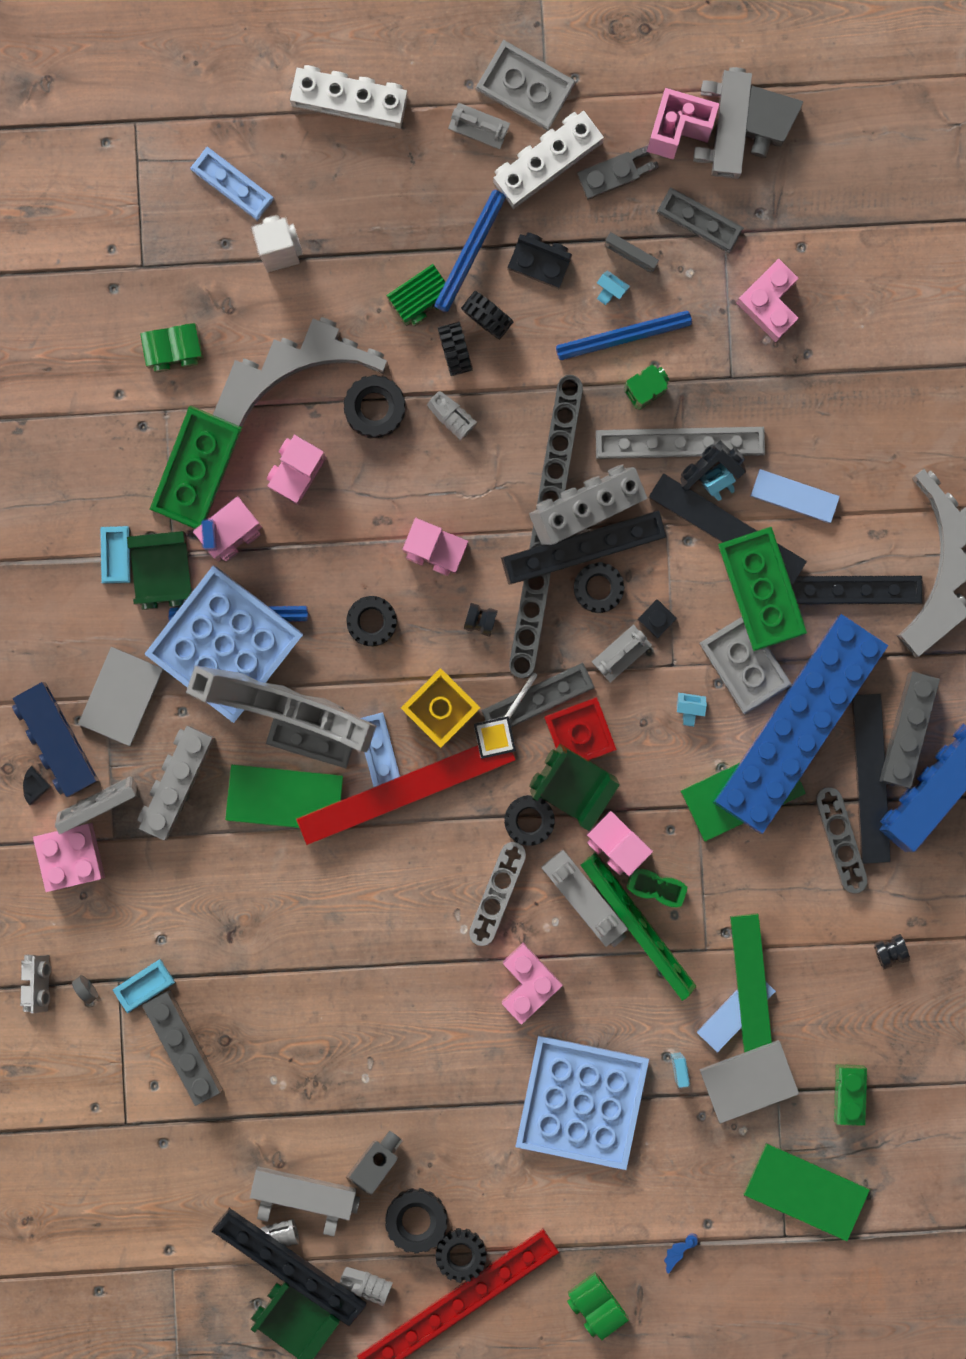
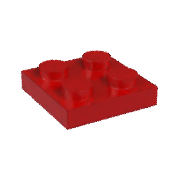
[544,697,617,760]

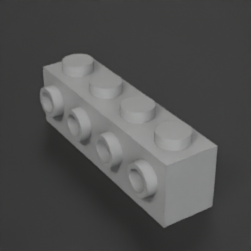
[529,465,648,545]
[137,726,215,841]

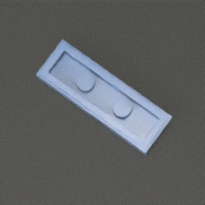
[190,147,274,221]
[750,469,840,523]
[361,712,400,787]
[697,982,776,1052]

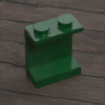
[127,531,192,610]
[529,744,620,831]
[250,1282,340,1359]

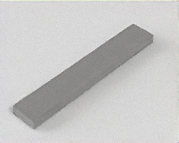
[595,427,765,459]

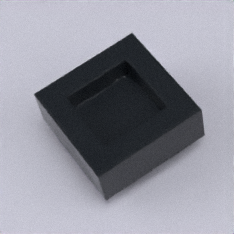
[637,599,677,639]

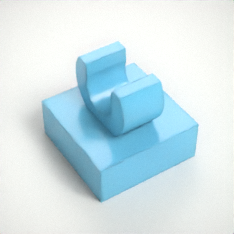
[597,270,630,305]
[700,463,736,501]
[677,692,707,727]

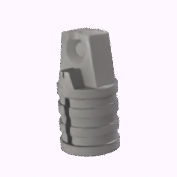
[427,391,478,441]
[260,1219,299,1247]
[339,1267,393,1306]

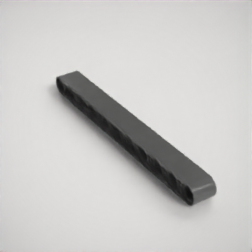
[509,375,583,678]

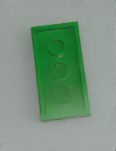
[149,405,243,529]
[718,526,807,651]
[680,762,806,842]
[225,764,343,828]
[743,1143,870,1241]

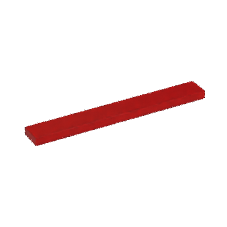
[296,745,515,845]
[357,1228,559,1359]

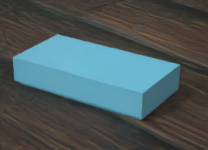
[100,526,131,584]
[113,959,175,1013]
[671,1052,690,1088]

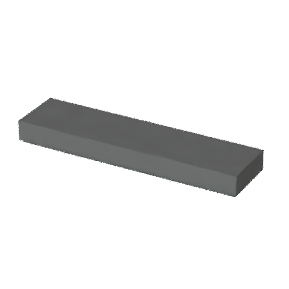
[481,663,595,727]

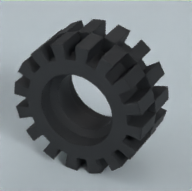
[438,322,473,376]
[436,1228,487,1283]

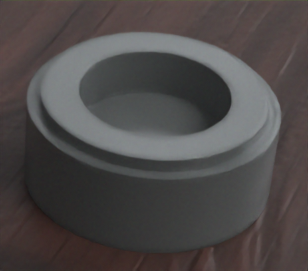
[72,975,98,1004]

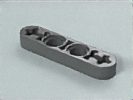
[816,787,867,894]

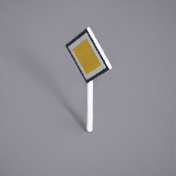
[474,673,537,759]

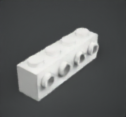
[290,65,408,129]
[493,111,604,209]
[252,216,303,272]

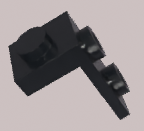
[680,440,746,491]

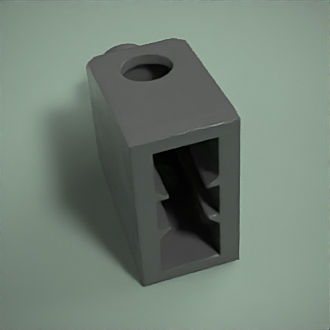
[745,86,803,158]
[346,1130,403,1195]

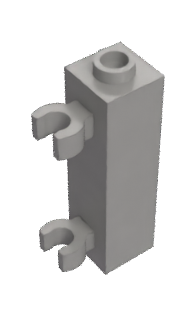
[693,67,752,179]
[541,849,628,947]
[250,1166,360,1236]

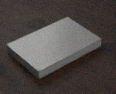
[475,40,576,131]
[699,617,792,715]
[78,647,164,746]
[55,776,137,835]
[699,1040,799,1123]

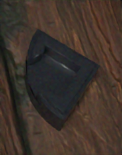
[23,766,52,805]

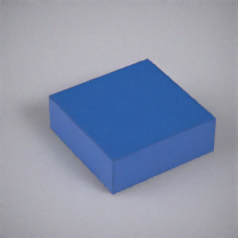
[201,520,217,551]

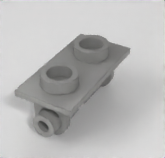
[448,103,510,149]
[592,624,652,682]
[20,955,51,1013]

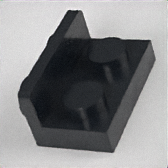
[507,232,572,289]

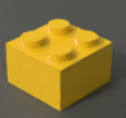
[401,668,480,748]

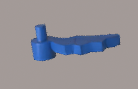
[664,1233,699,1273]

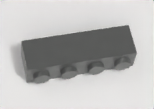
[879,672,940,789]
[142,990,223,1106]

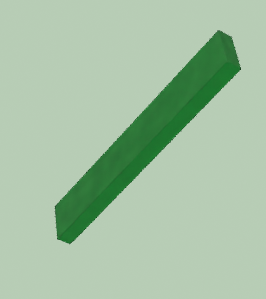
[580,853,696,1001]
[730,913,772,1053]

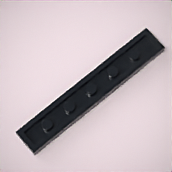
[648,473,807,586]
[501,511,667,585]
[792,576,922,605]
[852,694,891,864]
[212,1207,367,1326]

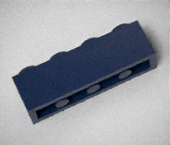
[12,682,100,797]

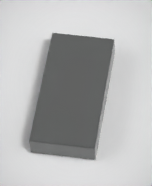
[604,232,659,273]

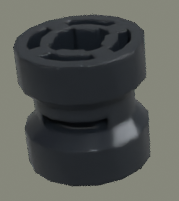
[463,603,498,637]
[874,934,910,970]

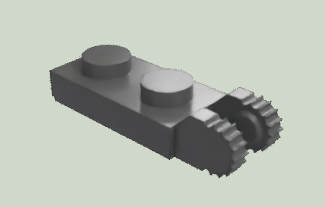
[577,146,659,200]

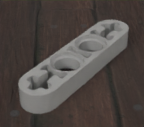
[469,842,526,946]

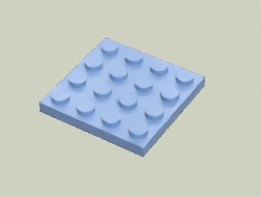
[145,565,303,723]
[515,1035,649,1170]

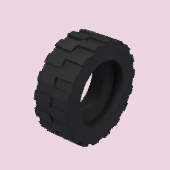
[343,375,406,439]
[385,1188,448,1254]

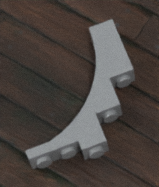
[213,317,388,427]
[897,469,966,657]
[186,666,376,753]

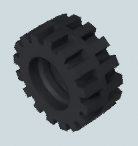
[461,291,514,340]
[574,562,624,613]
[346,596,397,646]
[504,795,555,846]

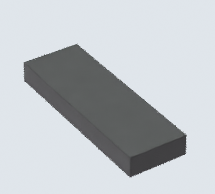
[656,187,744,254]
[266,718,353,769]

